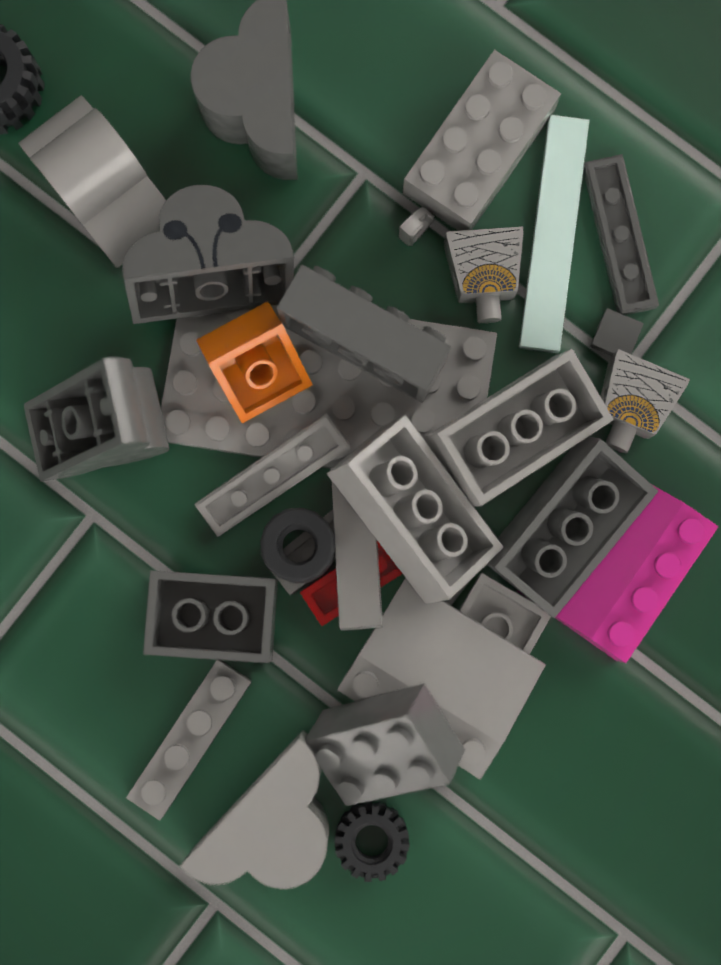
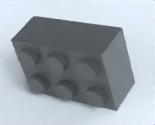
[143,570,278,663]
[304,683,465,806]

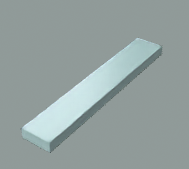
[519,115,589,353]

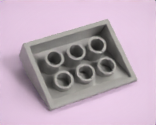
[337,578,546,779]

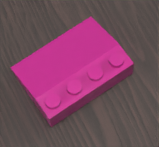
[517,484,719,663]

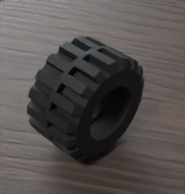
[0,24,44,135]

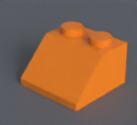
[196,301,313,423]

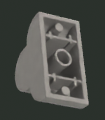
[18,95,166,268]
[180,730,329,889]

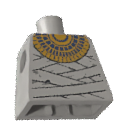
[444,227,523,323]
[601,349,690,453]

